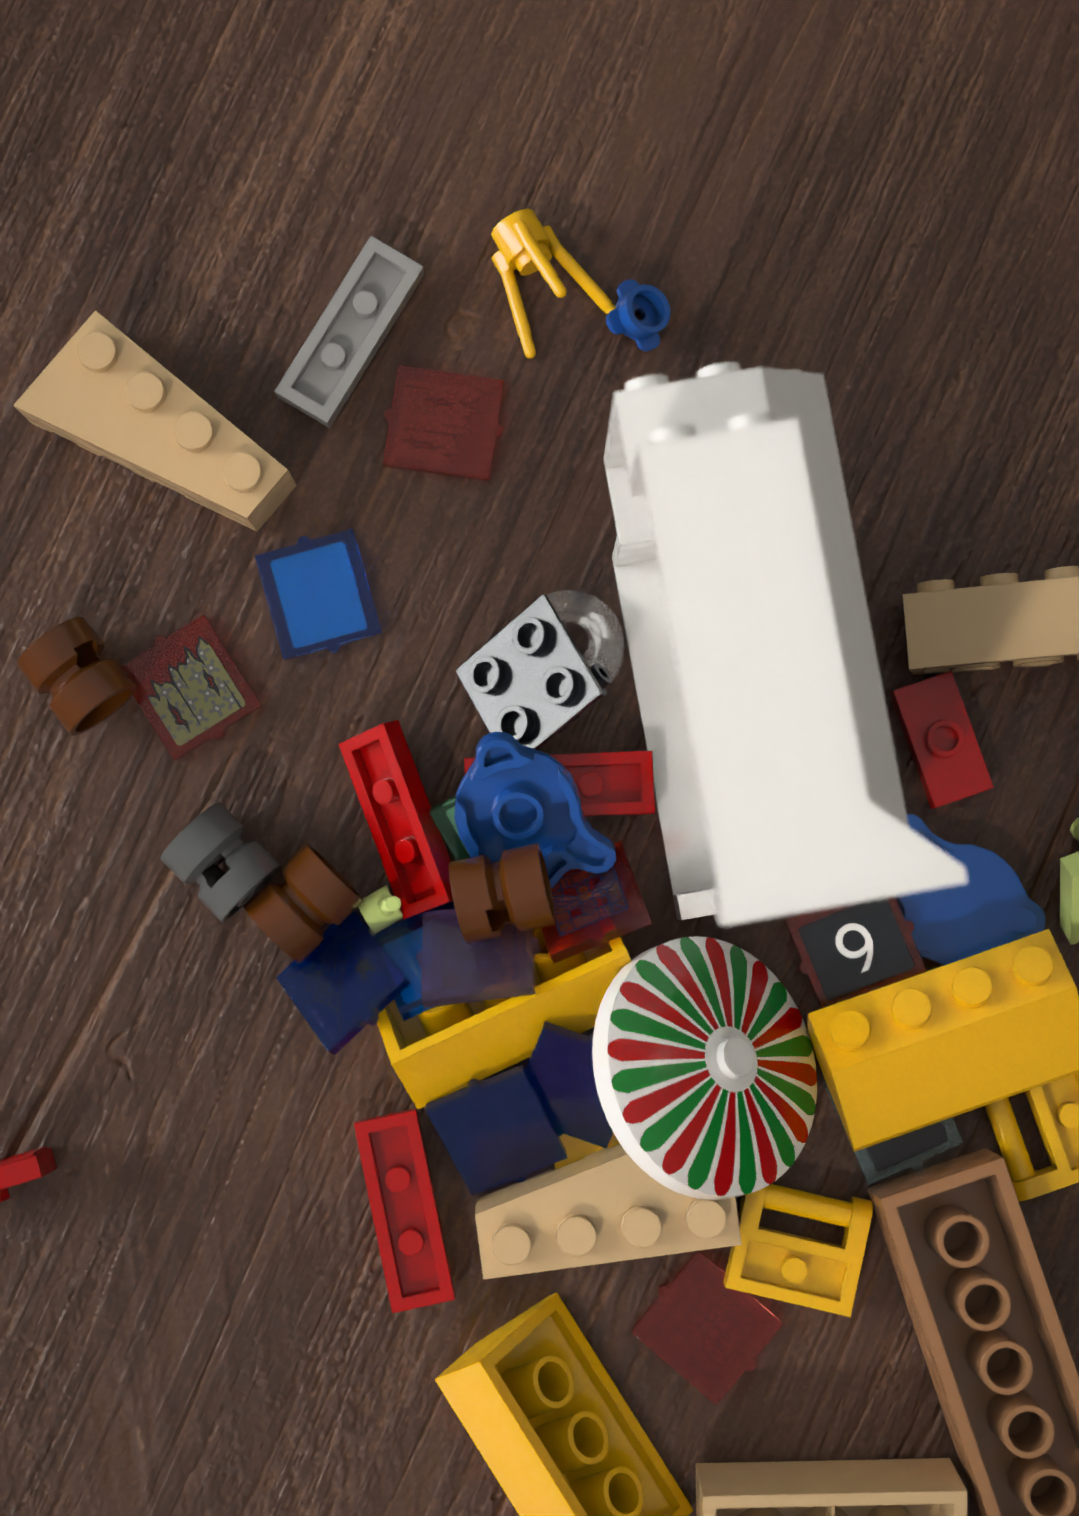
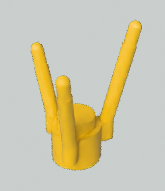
[491,208,615,359]

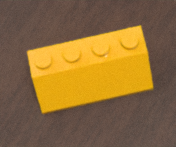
[362,872,631,1109]
[807,929,1079,1152]
[435,1292,694,1516]

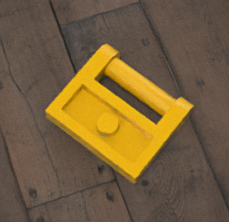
[985,1073,1079,1202]
[723,1184,873,1317]

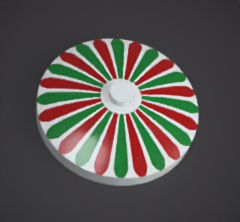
[592,936,817,1200]

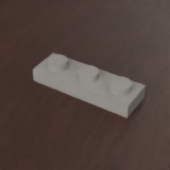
[274,236,425,429]

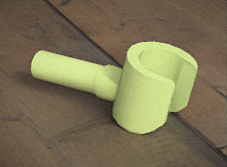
[359,885,403,934]

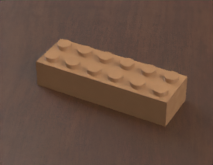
[867,1148,1079,1516]

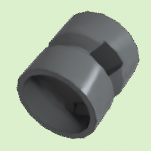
[160,802,282,922]

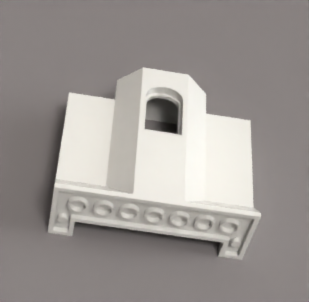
[603,362,968,926]

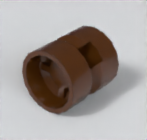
[17,617,137,736]
[243,843,364,963]
[449,843,556,944]

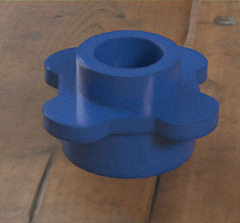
[606,279,671,351]

